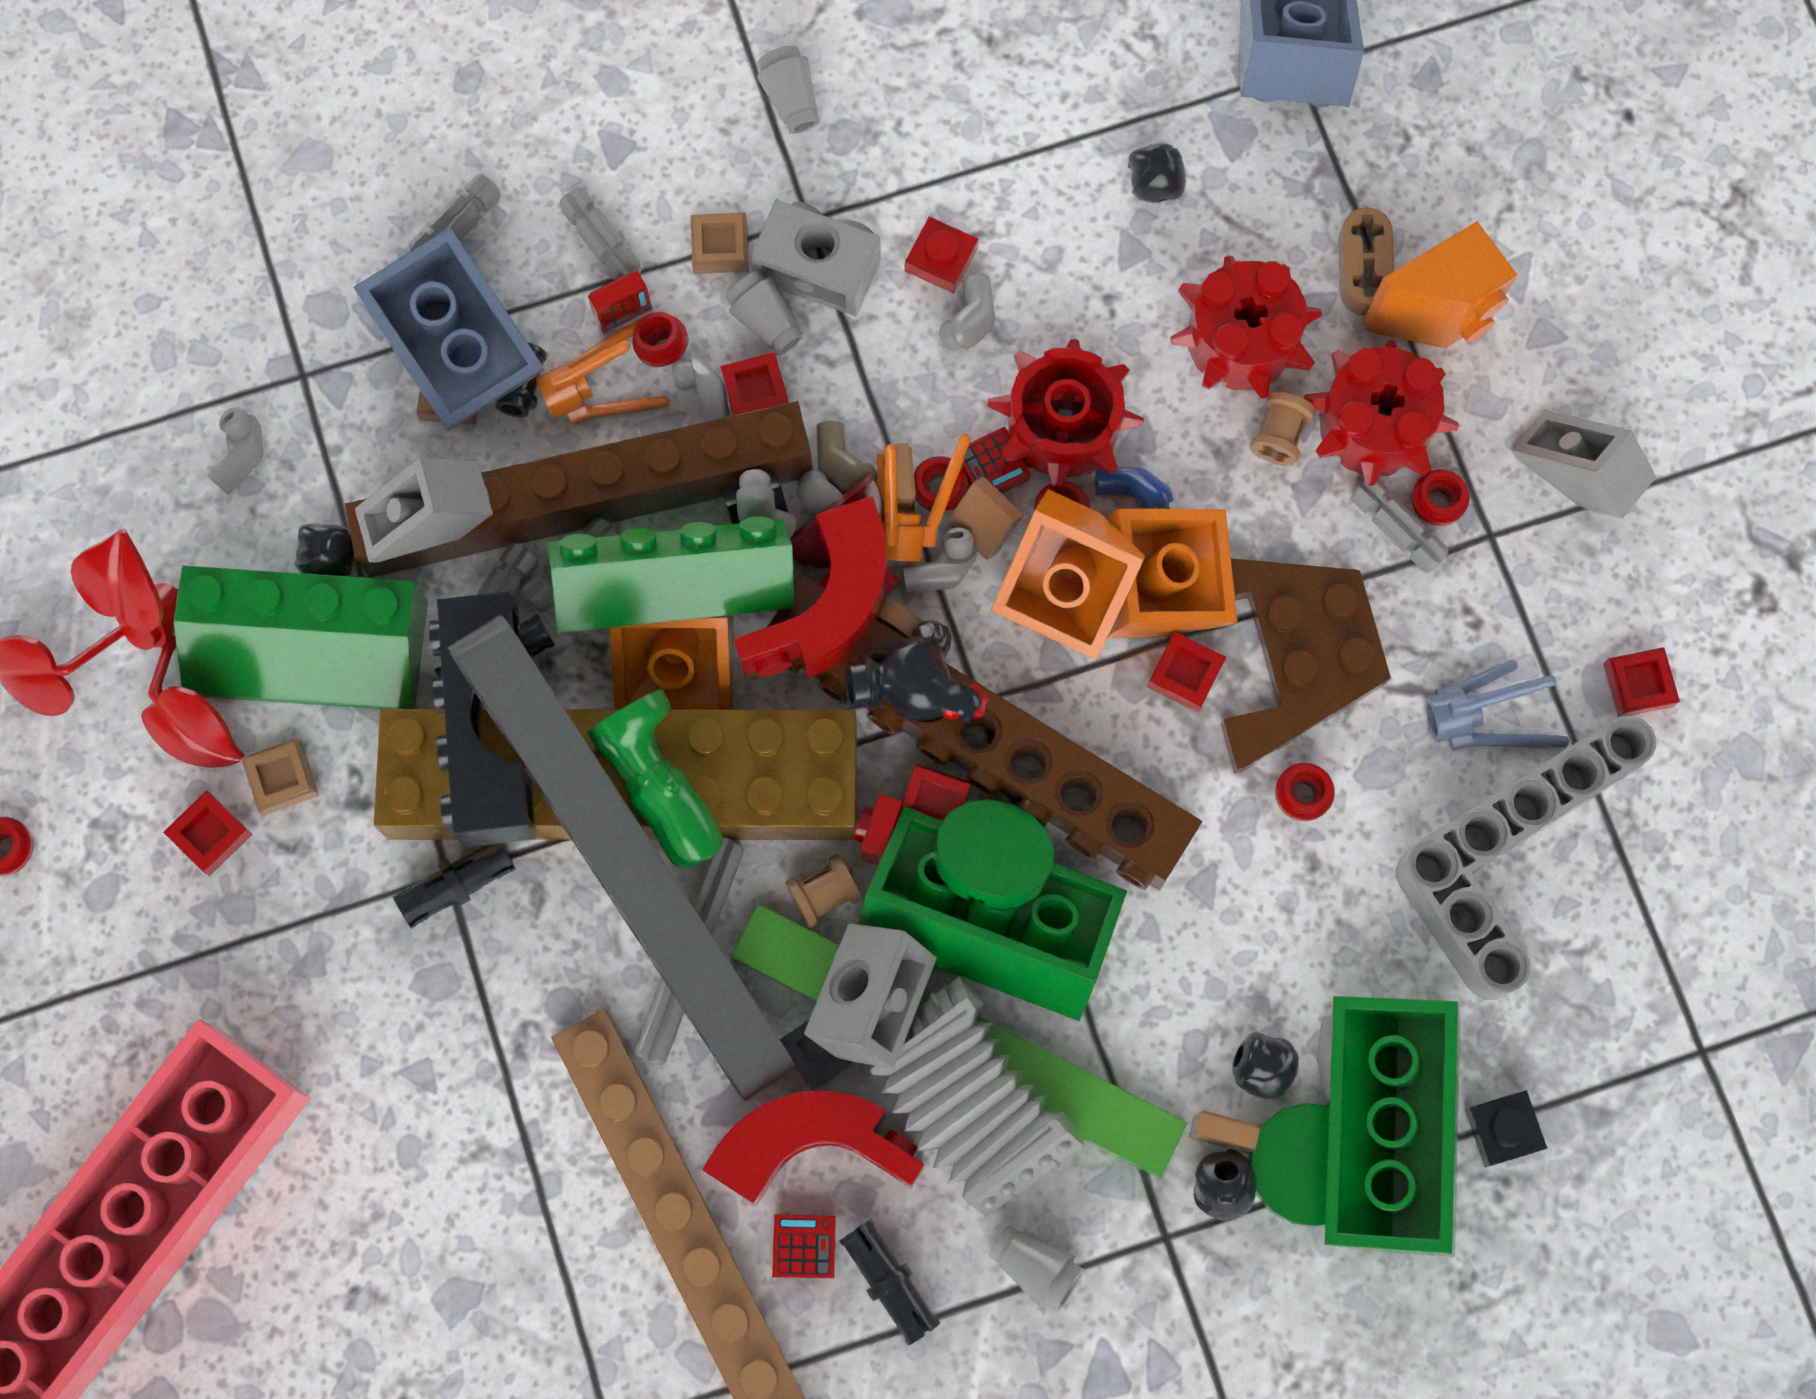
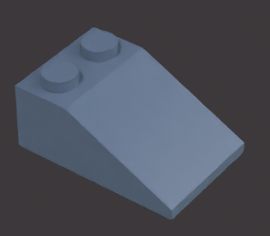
[1238,0,1364,107]
[353,227,545,431]

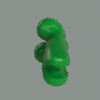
[587,689,723,869]

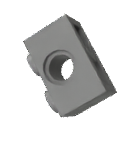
[751,199,881,317]
[804,923,937,1069]

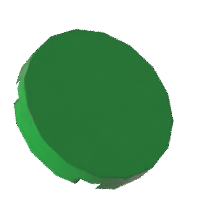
[933,799,1054,909]
[1248,1103,1329,1227]

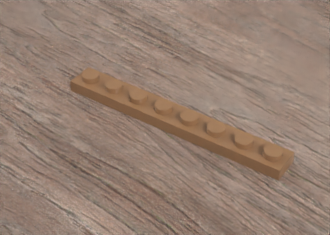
[551,1009,806,1399]

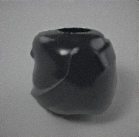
[1128,143,1186,203]
[294,523,355,577]
[1232,1031,1299,1099]
[1194,1149,1256,1221]

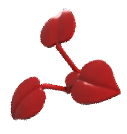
[0,529,246,768]

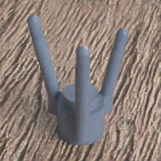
[1425,660,1569,750]

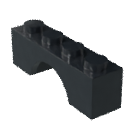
[429,591,536,847]

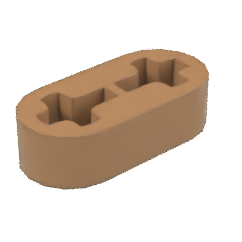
[1338,207,1394,316]

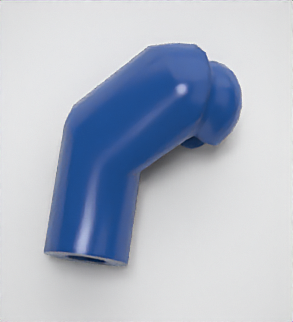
[1095,467,1174,509]

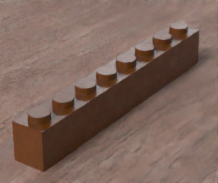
[345,401,813,578]

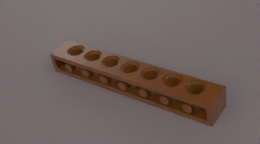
[766,575,1203,891]

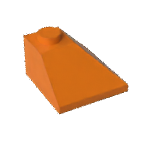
[609,615,734,710]

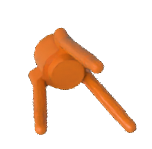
[536,316,670,425]
[877,434,971,561]

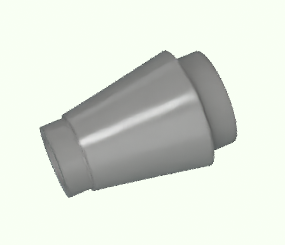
[757,46,820,134]
[725,270,804,356]
[989,1225,1084,1312]

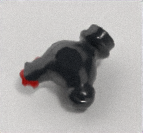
[845,620,989,723]

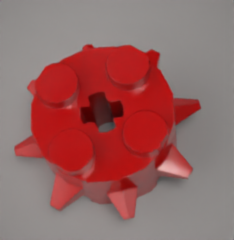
[1170,255,1322,399]
[987,339,1144,487]
[1304,340,1459,486]

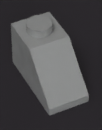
[1511,409,1656,518]
[355,457,493,562]

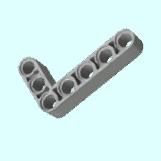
[1396,715,1656,1000]

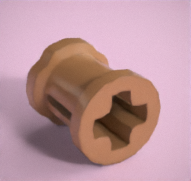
[1249,392,1316,466]
[785,854,862,928]

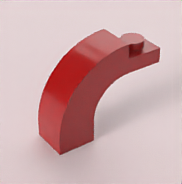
[733,496,887,678]
[702,1091,925,1206]

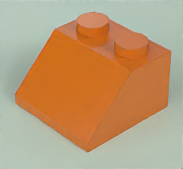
[1362,221,1518,348]
[991,489,1145,660]
[1106,509,1237,639]

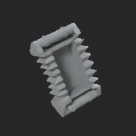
[870,976,1084,1217]

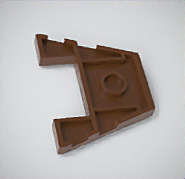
[1221,558,1391,774]

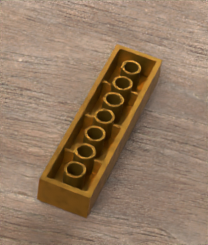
[373,709,857,840]

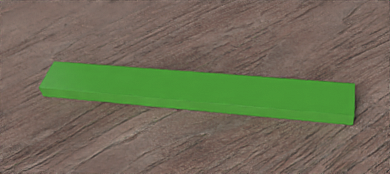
[730,904,1187,1179]

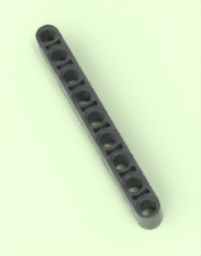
[447,615,796,1101]

